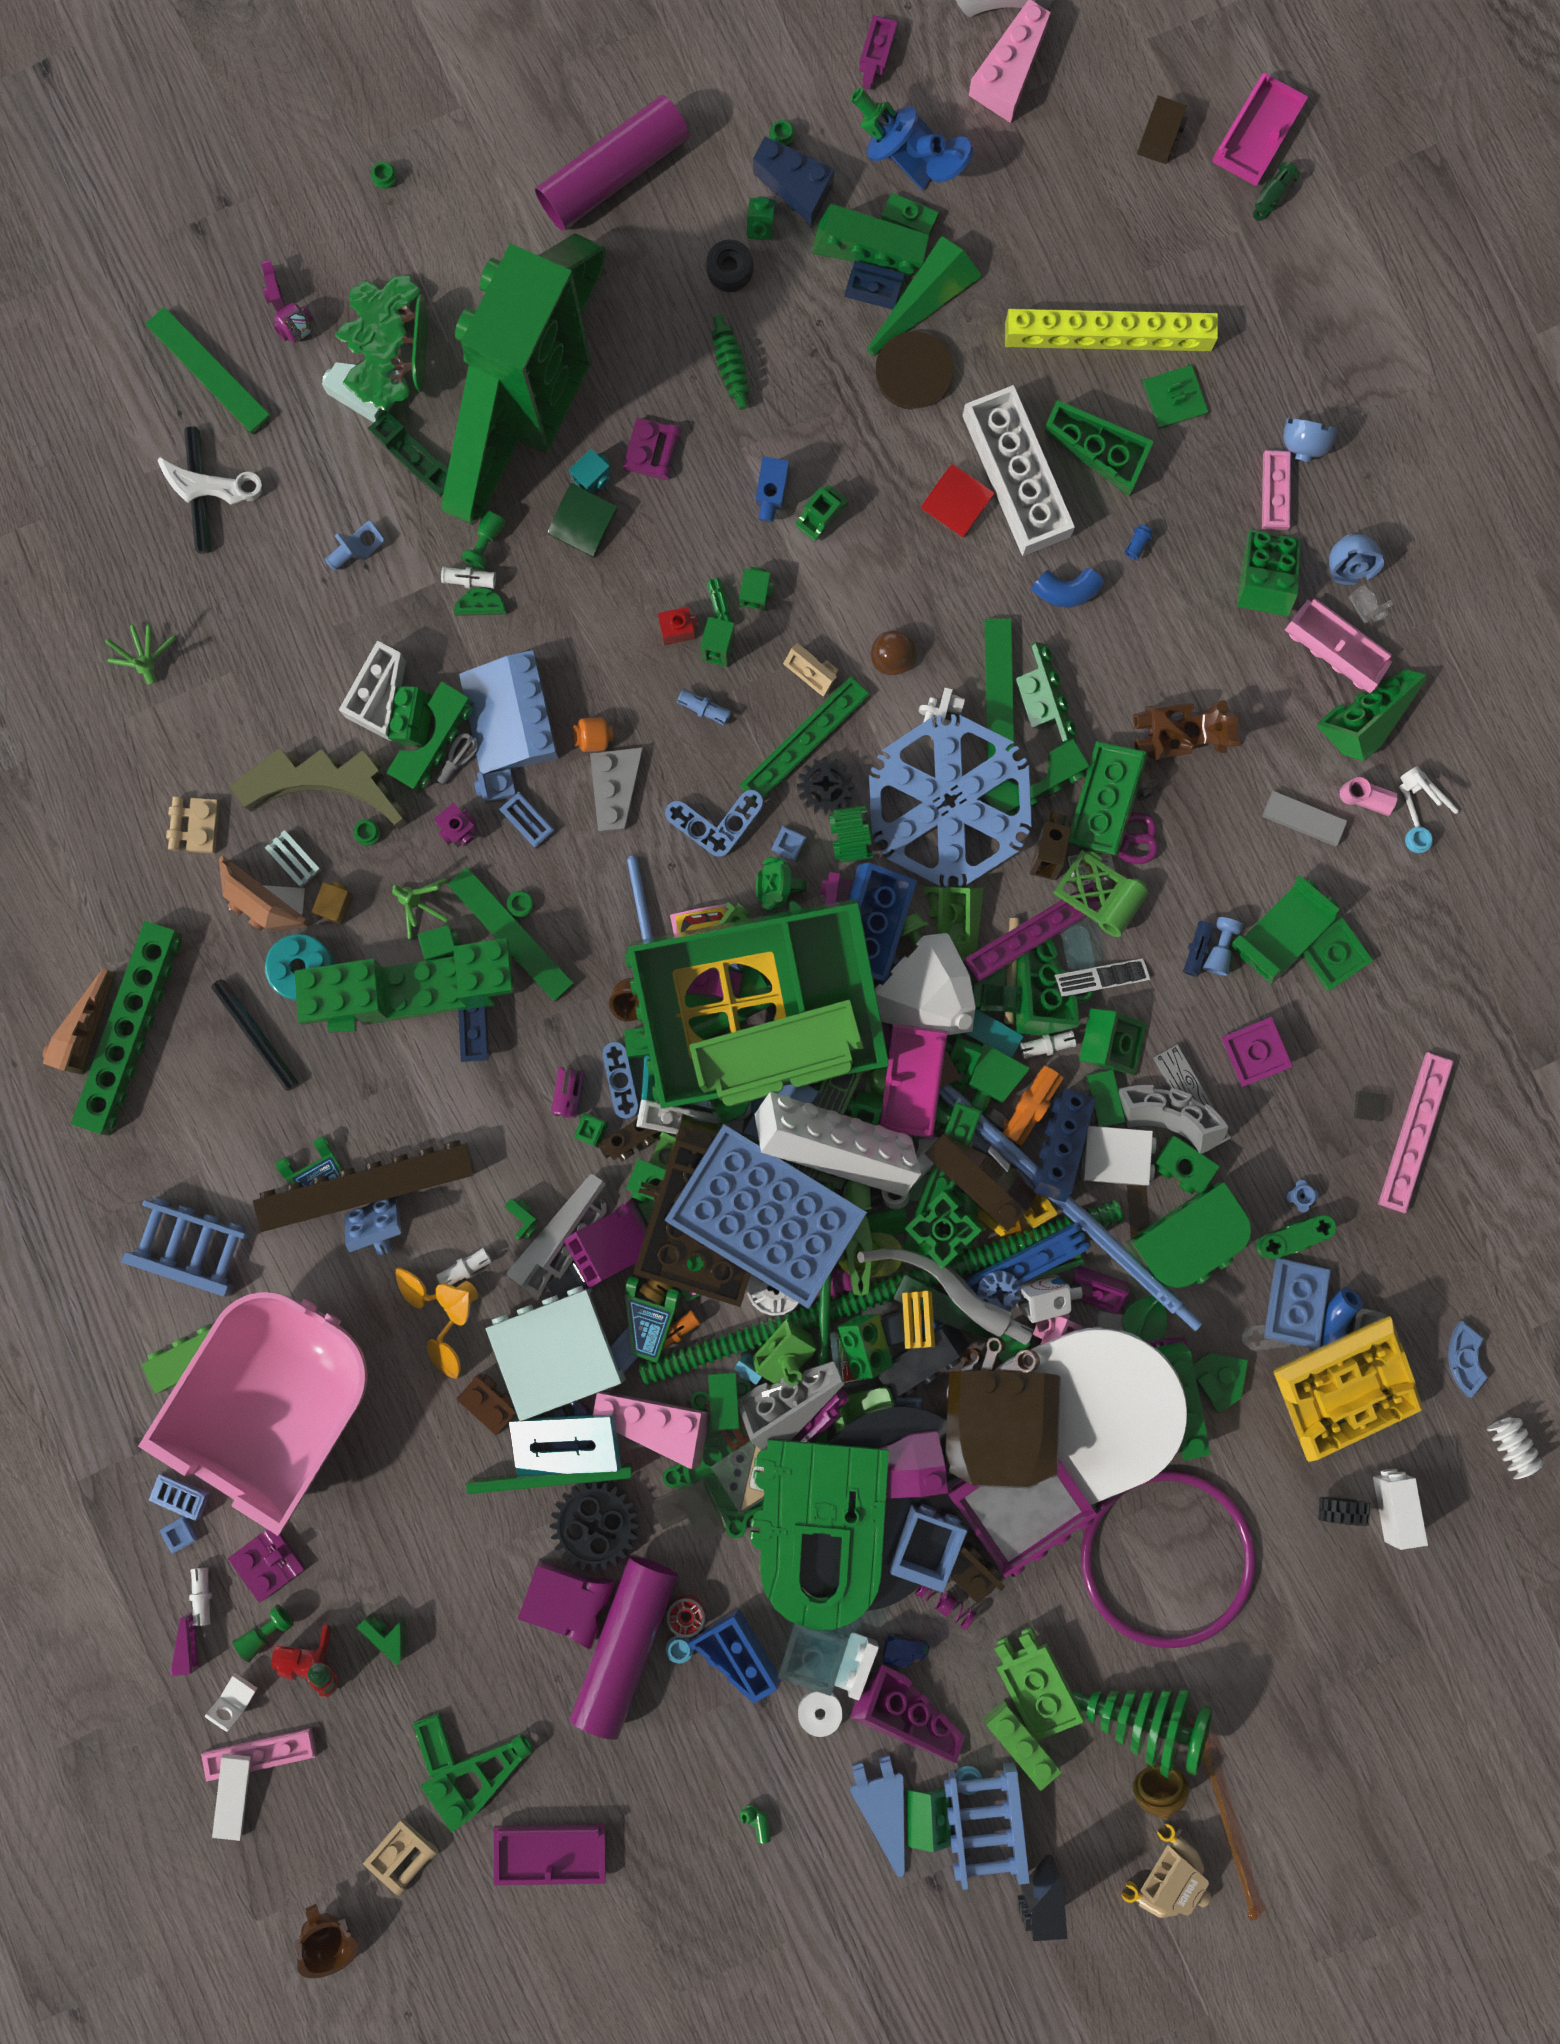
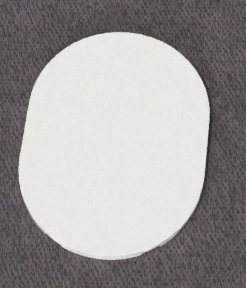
[995,1327,1187,1505]

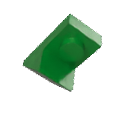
[949,1037,983,1091]
[357,1614,405,1666]

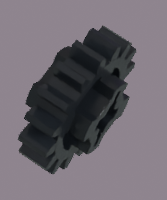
[797,757,855,816]

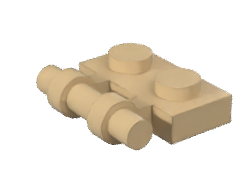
[166,797,220,854]

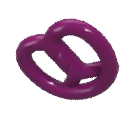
[1118,813,1158,864]

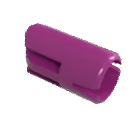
[551,1067,584,1118]

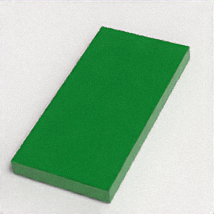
[1068,741,1148,856]

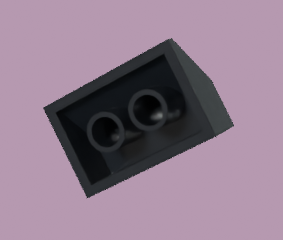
[1017,1855,1068,1941]

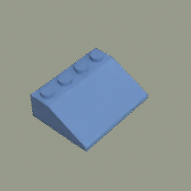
[459,650,559,774]

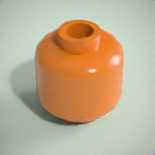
[573,717,613,752]

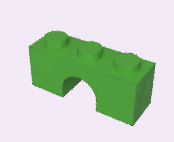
[983,1700,1062,1791]

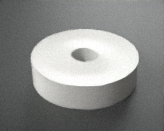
[798,1689,842,1737]

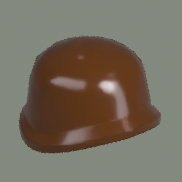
[871,630,917,675]
[608,978,639,1022]

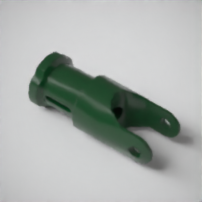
[1253,162,1300,221]

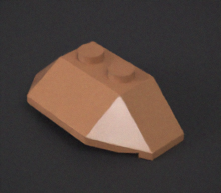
[219,855,311,932]

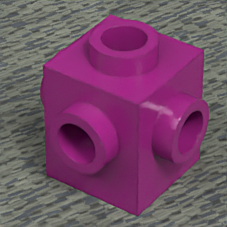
[433,802,478,848]

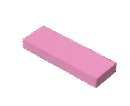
[1262,450,1291,530]

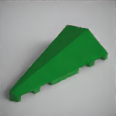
[867,236,981,356]

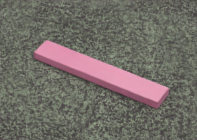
[1378,1052,1454,1213]

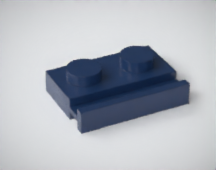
[844,261,904,310]

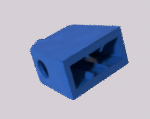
[755,456,790,523]

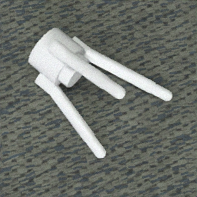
[1399,766,1459,827]

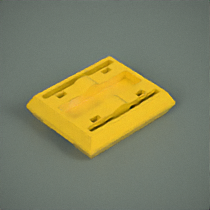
[1273,1316,1423,1462]

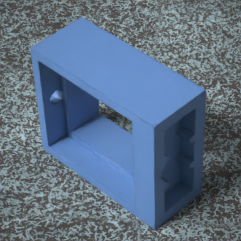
[888,1504,967,1593]

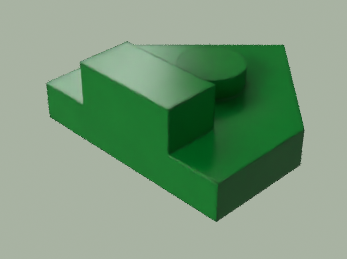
[1193,1352,1248,1413]

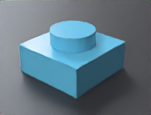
[734,1352,762,1385]

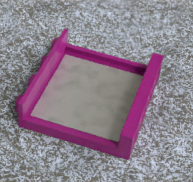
[948,1458,1097,1579]

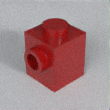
[658,606,699,645]

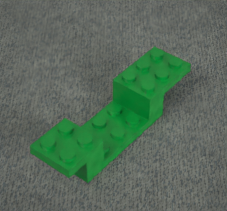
[295,938,514,1025]

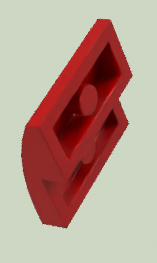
[920,464,995,538]

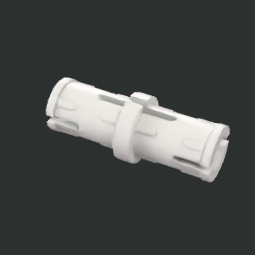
[441,566,496,589]
[1020,1030,1076,1059]
[436,1247,492,1285]
[189,1567,212,1626]

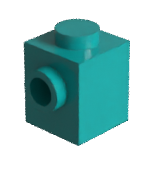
[569,449,611,494]

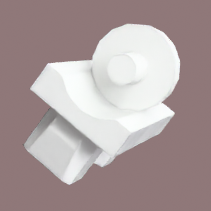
[919,688,965,739]

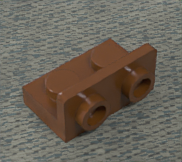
[456,1374,516,1435]

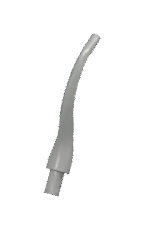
[857,1249,1033,1345]

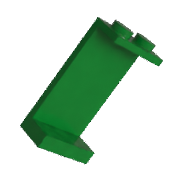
[1232,875,1340,985]

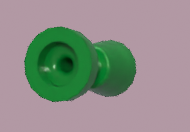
[461,510,507,570]
[233,1604,294,1662]

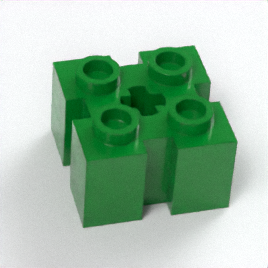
[905,1189,987,1269]

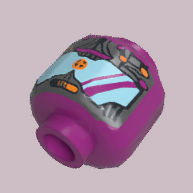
[272,303,313,343]

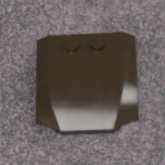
[945,1371,1061,1489]

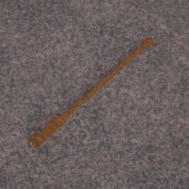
[1190,1720,1259,1921]

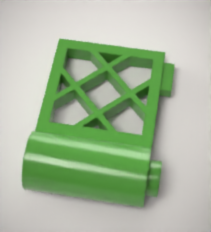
[1053,849,1148,937]

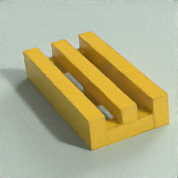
[902,1291,935,1349]

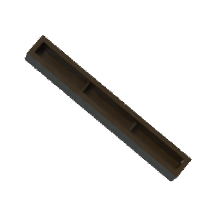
[253,1140,476,1232]

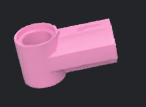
[1340,777,1397,816]

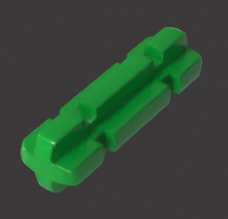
[707,578,732,622]

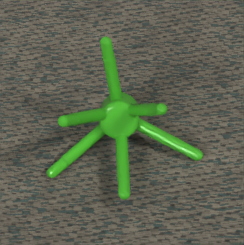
[105,624,176,684]
[392,878,449,940]

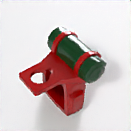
[271,1624,338,1697]

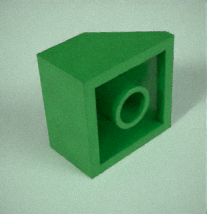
[1079,1009,1147,1076]

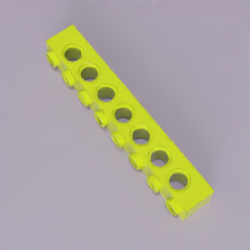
[1005,309,1218,351]

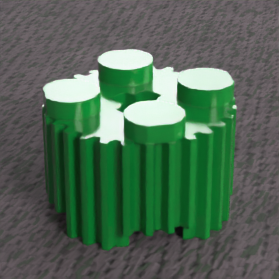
[829,805,873,863]

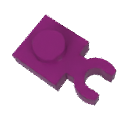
[260,259,285,312]

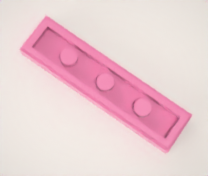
[201,1728,317,1782]

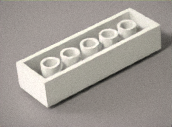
[963,385,1075,557]
[754,1092,921,1196]

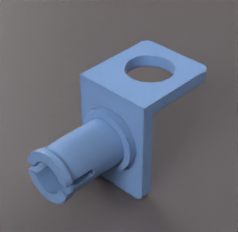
[325,521,385,571]

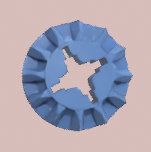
[977,1271,1021,1311]

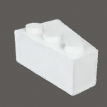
[339,641,406,741]

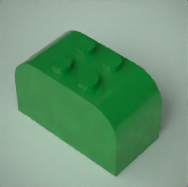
[1124,1182,1251,1288]

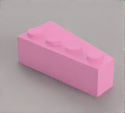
[593,1392,710,1469]

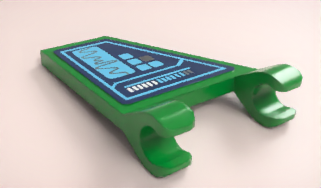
[275,1137,342,1186]
[625,1276,682,1363]

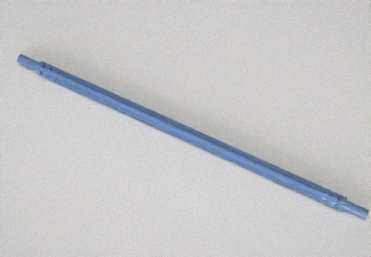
[887,1039,1203,1331]

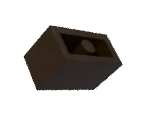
[1137,95,1188,164]

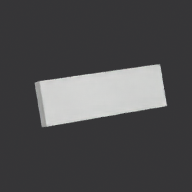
[212,1754,251,1841]

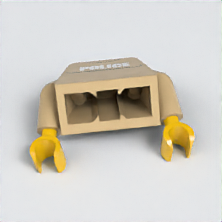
[1122,1822,1211,1918]

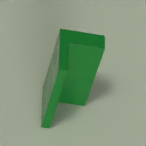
[906,1787,951,1853]

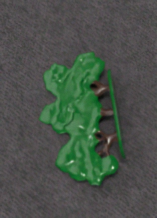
[335,276,428,410]

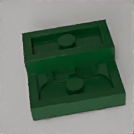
[547,483,618,558]

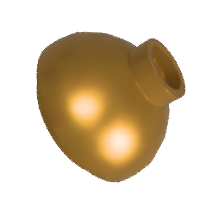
[1133,1765,1190,1819]

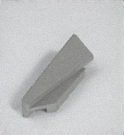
[507,1174,607,1297]

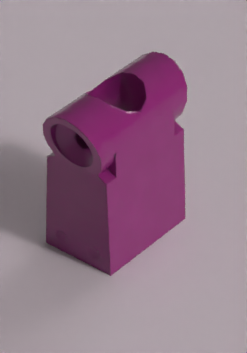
[564,1197,647,1288]
[518,1559,615,1649]

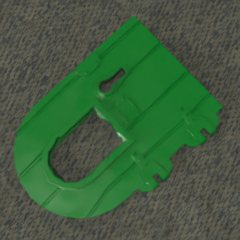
[750,1439,889,1630]

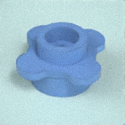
[1286,1180,1319,1212]

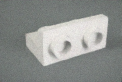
[833,1632,879,1701]

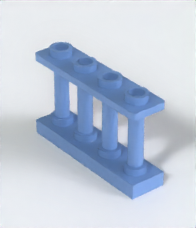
[121,1197,252,1297]
[944,1762,1030,1890]

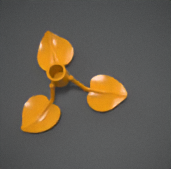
[395,1267,478,1379]

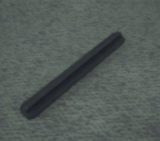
[184,426,211,554]
[211,979,298,1091]

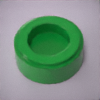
[507,890,534,918]

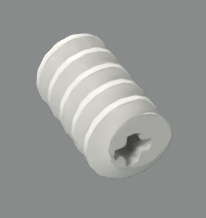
[1487,1417,1544,1479]

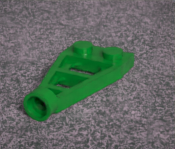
[420,1734,533,1832]

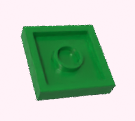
[1302,917,1373,992]

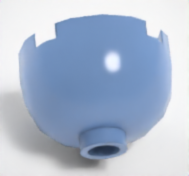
[1283,418,1338,462]
[1329,534,1384,585]

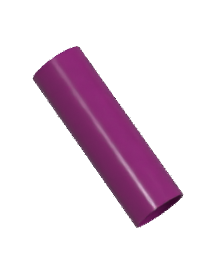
[534,94,690,232]
[569,1556,678,1740]

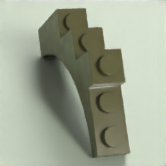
[229,748,407,830]

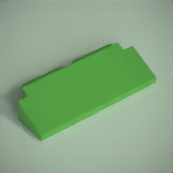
[689,1000,864,1106]

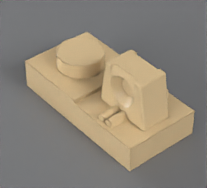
[783,643,839,697]

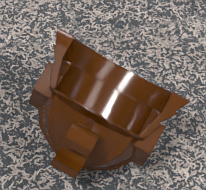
[293,1904,359,1978]

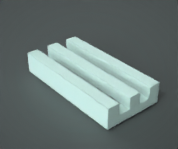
[265,830,321,888]

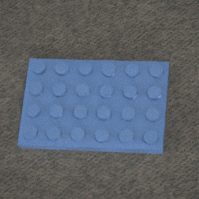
[665,1124,867,1309]

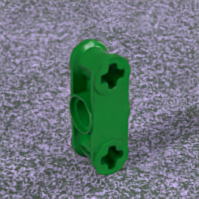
[1256,1215,1336,1259]

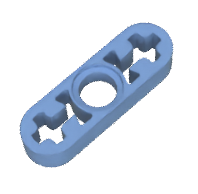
[603,1042,639,1119]

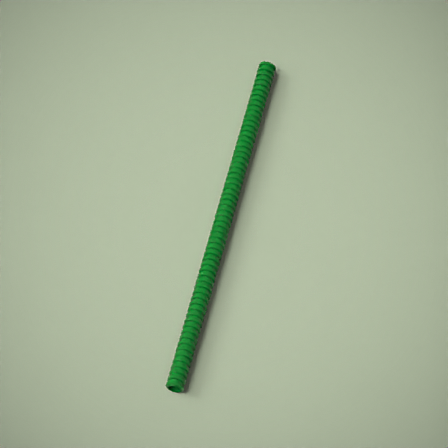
[639,1199,1124,1386]

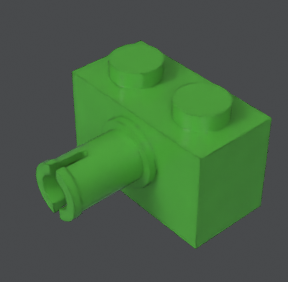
[752,1319,816,1386]

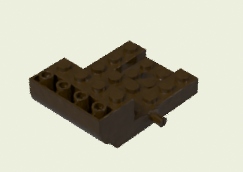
[633,1113,785,1307]

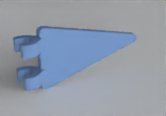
[850,1755,905,1877]

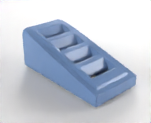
[149,1474,211,1521]

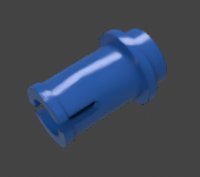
[1124,524,1153,561]

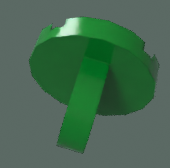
[755,857,807,910]

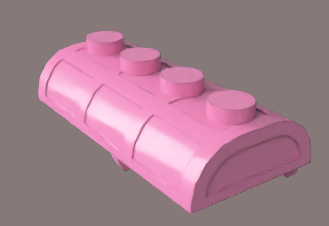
[1285,598,1392,693]

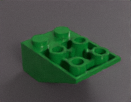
[1237,529,1301,617]

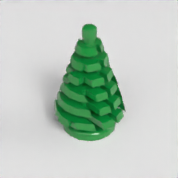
[1073,1689,1213,1779]

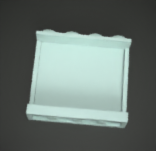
[485,1286,626,1421]

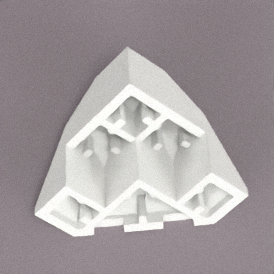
[875,933,975,1035]

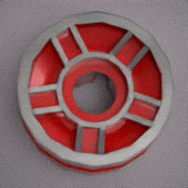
[667,1595,706,1638]

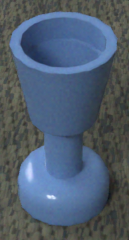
[1203,917,1244,976]

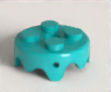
[265,934,336,1001]

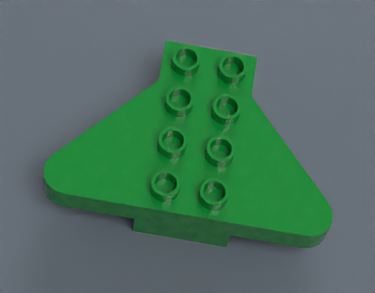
[441,233,606,525]

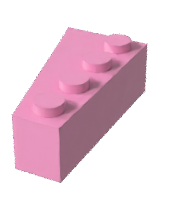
[969,0,1051,123]

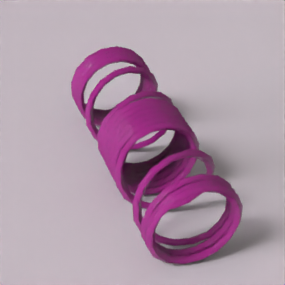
[915,1585,976,1630]

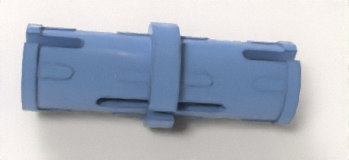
[677,688,731,726]

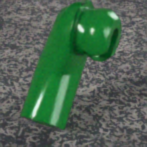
[739,1805,771,1844]

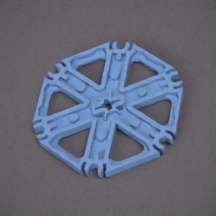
[869,714,1032,887]

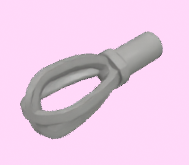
[436,733,478,785]

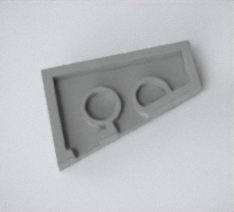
[590,748,643,833]

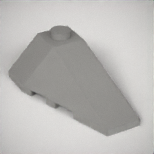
[738,1361,844,1450]

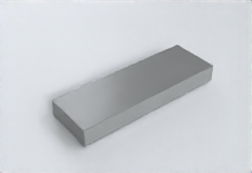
[1262,791,1347,847]

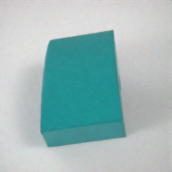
[964,1009,1023,1058]

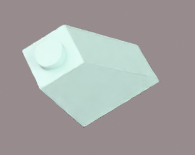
[322,362,407,422]

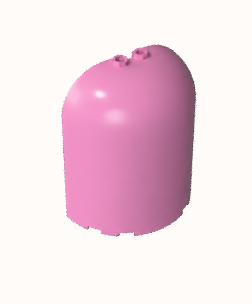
[138,1292,368,1536]

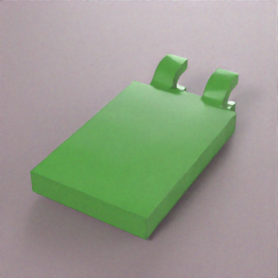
[994,1626,1085,1741]

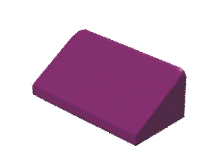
[1072,1266,1129,1315]

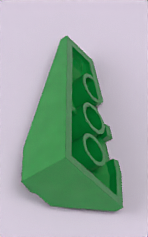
[1015,923,1079,1035]

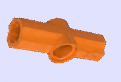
[1002,1065,1064,1146]

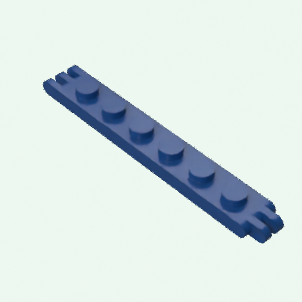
[912,1223,1090,1334]

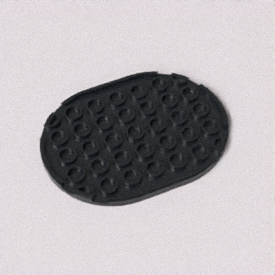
[800,1405,971,1611]

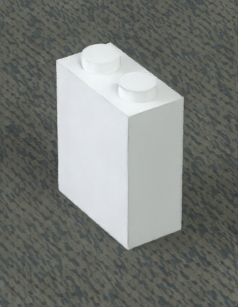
[1080,1126,1156,1186]
[1373,1469,1428,1550]

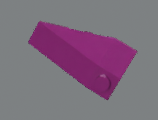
[850,1430,948,1500]
[850,1665,965,1763]

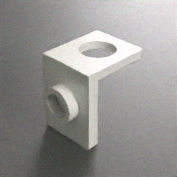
[205,1673,257,1732]

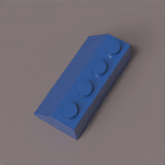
[847,863,917,983]

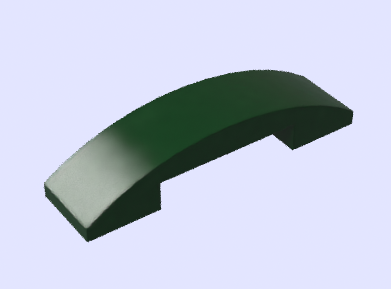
[368,411,448,497]
[893,1273,993,1338]

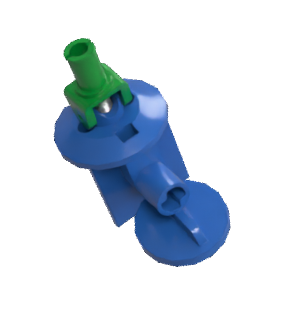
[850,87,974,190]

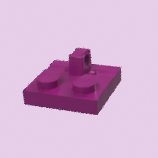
[1221,1017,1293,1087]
[227,1529,306,1603]

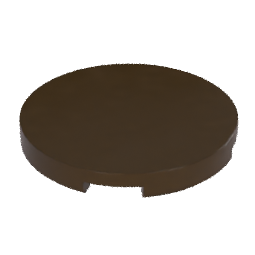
[875,331,953,410]

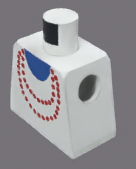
[1016,1275,1082,1323]

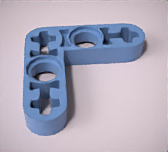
[665,790,764,857]

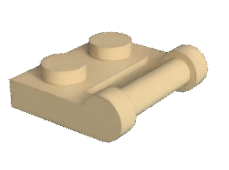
[363,1818,439,1896]

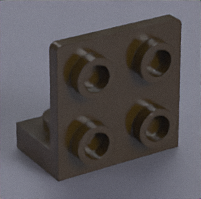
[938,1542,1005,1604]

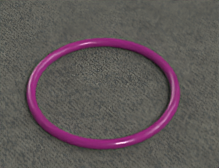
[1081,1470,1256,1648]

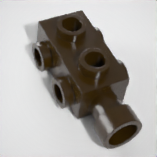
[598,1119,660,1162]

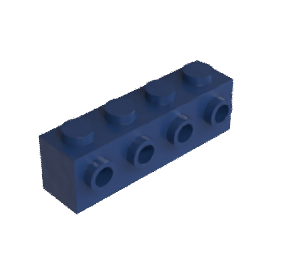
[1032,1088,1096,1203]

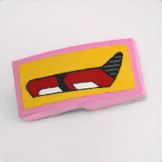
[670,904,728,933]

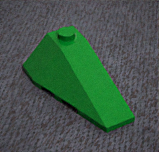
[1317,669,1427,762]

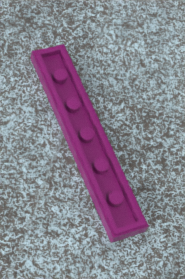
[963,881,1106,984]

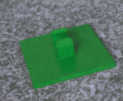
[1142,365,1208,429]

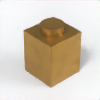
[312,881,353,925]

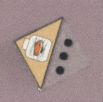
[711,1441,764,1514]

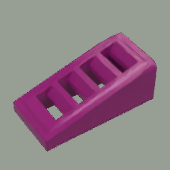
[170,1613,199,1676]

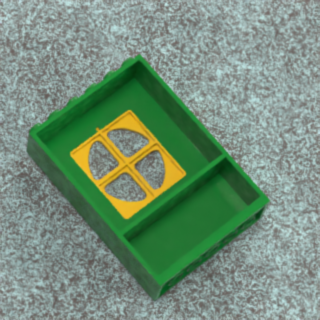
[625,898,889,1109]

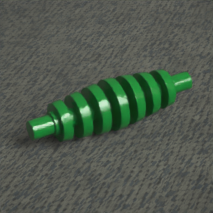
[712,315,750,410]

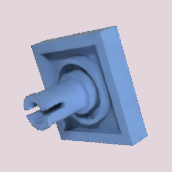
[344,1197,401,1255]

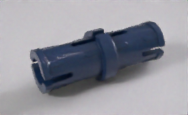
[1182,921,1215,977]

